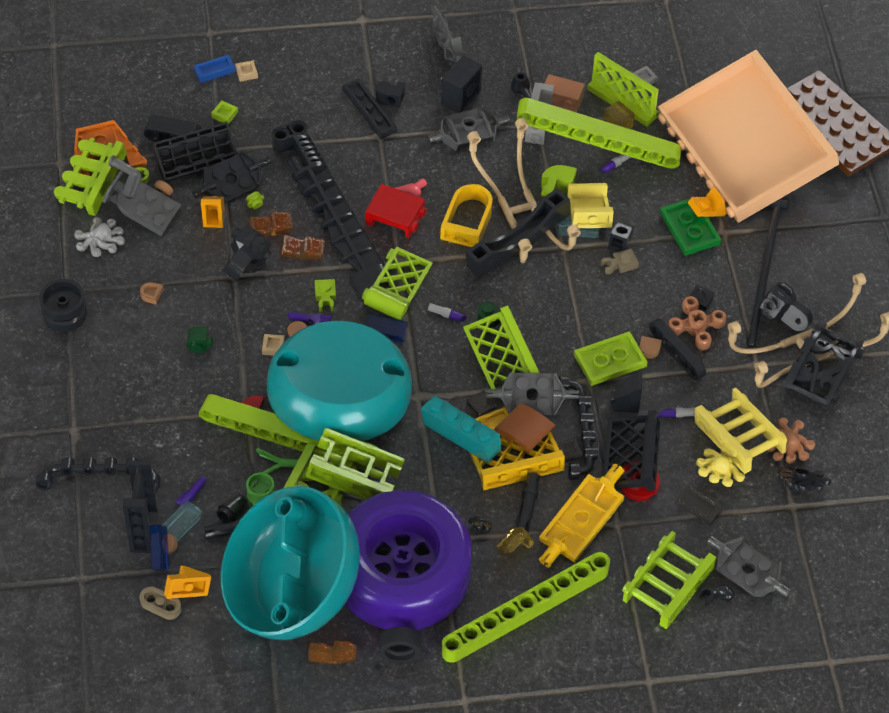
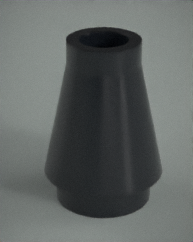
[216,493,247,523]

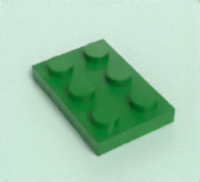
[660,198,721,256]

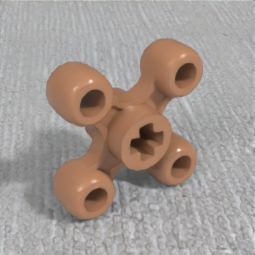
[667,296,727,350]

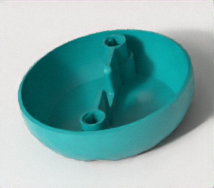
[267,321,412,441]
[221,486,360,640]

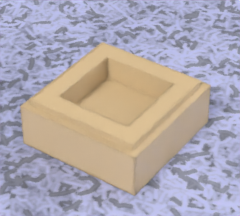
[235,60,258,82]
[262,334,285,356]

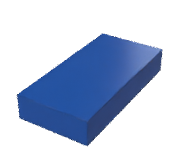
[193,54,236,83]

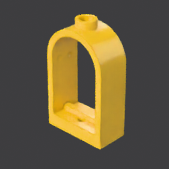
[440,184,492,247]

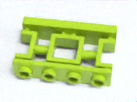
[305,428,405,500]

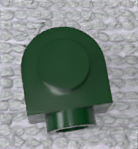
[477,302,501,328]
[186,327,213,353]

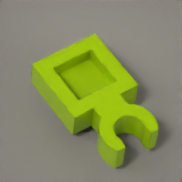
[315,279,336,312]

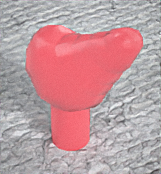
[395,179,427,197]

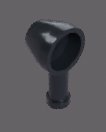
[511,72,531,98]

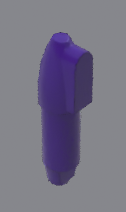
[176,476,206,508]

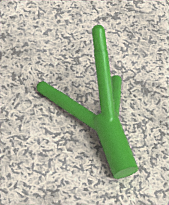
[256,448,298,474]

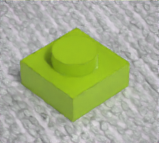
[211,100,238,124]

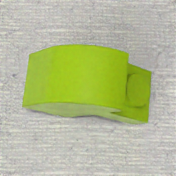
[541,165,577,197]

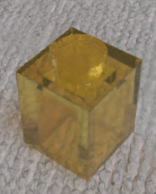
[604,101,635,129]

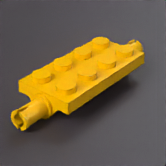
[539,464,624,568]

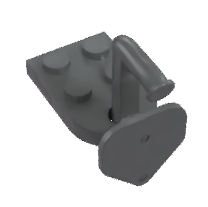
[102,155,181,236]

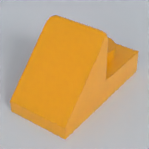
[688,187,727,217]
[164,566,211,599]

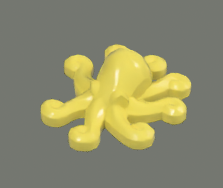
[696,448,745,487]

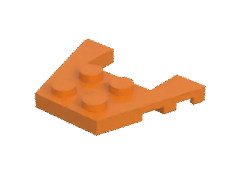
[73,120,147,176]

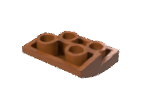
[494,403,556,453]

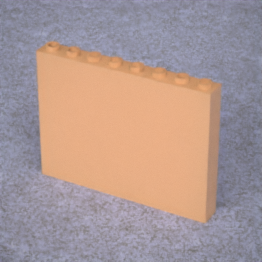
[657,50,839,223]

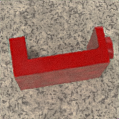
[365,184,427,238]

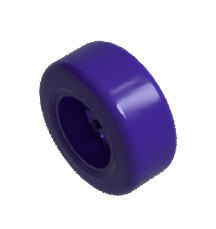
[345,490,472,630]

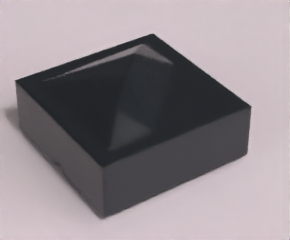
[690,285,715,311]

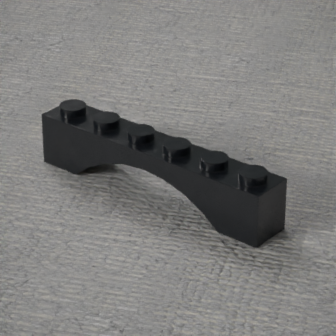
[465,188,571,278]

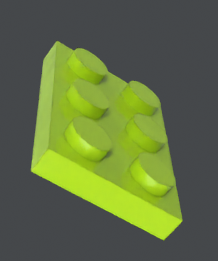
[574,331,648,386]

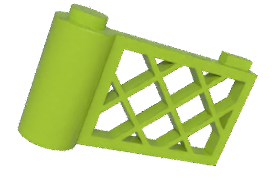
[362,247,433,321]

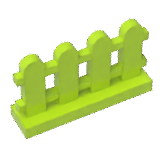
[54,138,127,216]

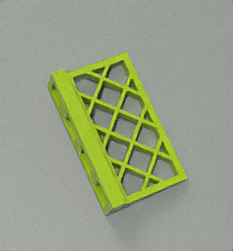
[587,52,659,127]
[463,305,540,394]

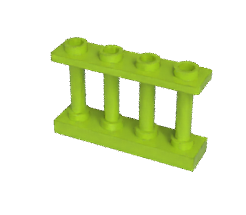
[622,531,717,629]

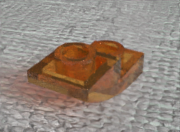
[249,212,293,237]
[280,235,325,259]
[308,640,357,664]

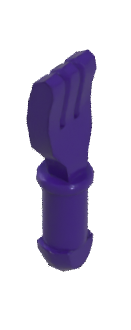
[288,311,332,324]

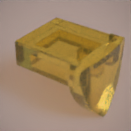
[496,527,534,553]

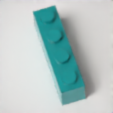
[421,395,501,463]

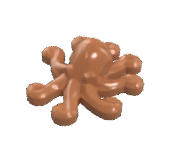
[767,417,815,463]

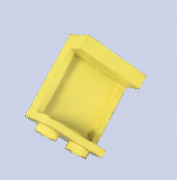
[567,183,614,228]

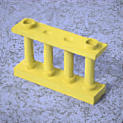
[695,388,787,474]

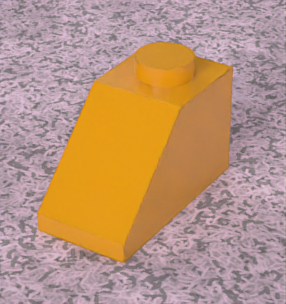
[201,196,225,228]

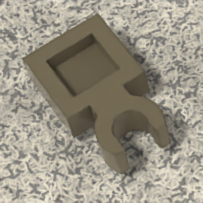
[601,249,639,274]

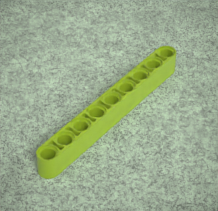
[517,98,681,169]
[199,394,378,471]
[442,552,610,663]

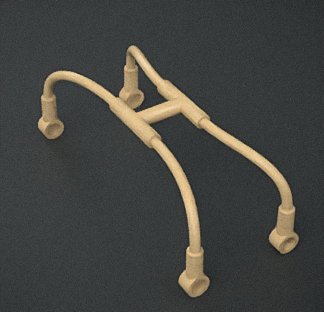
[467,118,581,264]
[728,273,889,388]

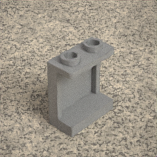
[525,82,554,145]

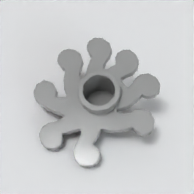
[74,217,125,257]

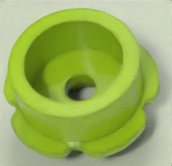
[246,191,264,209]

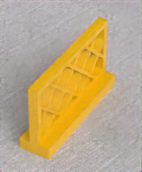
[469,432,565,491]

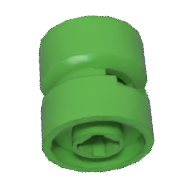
[246,472,275,508]

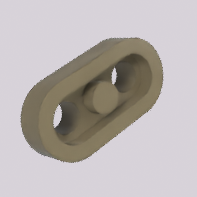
[139,587,181,620]

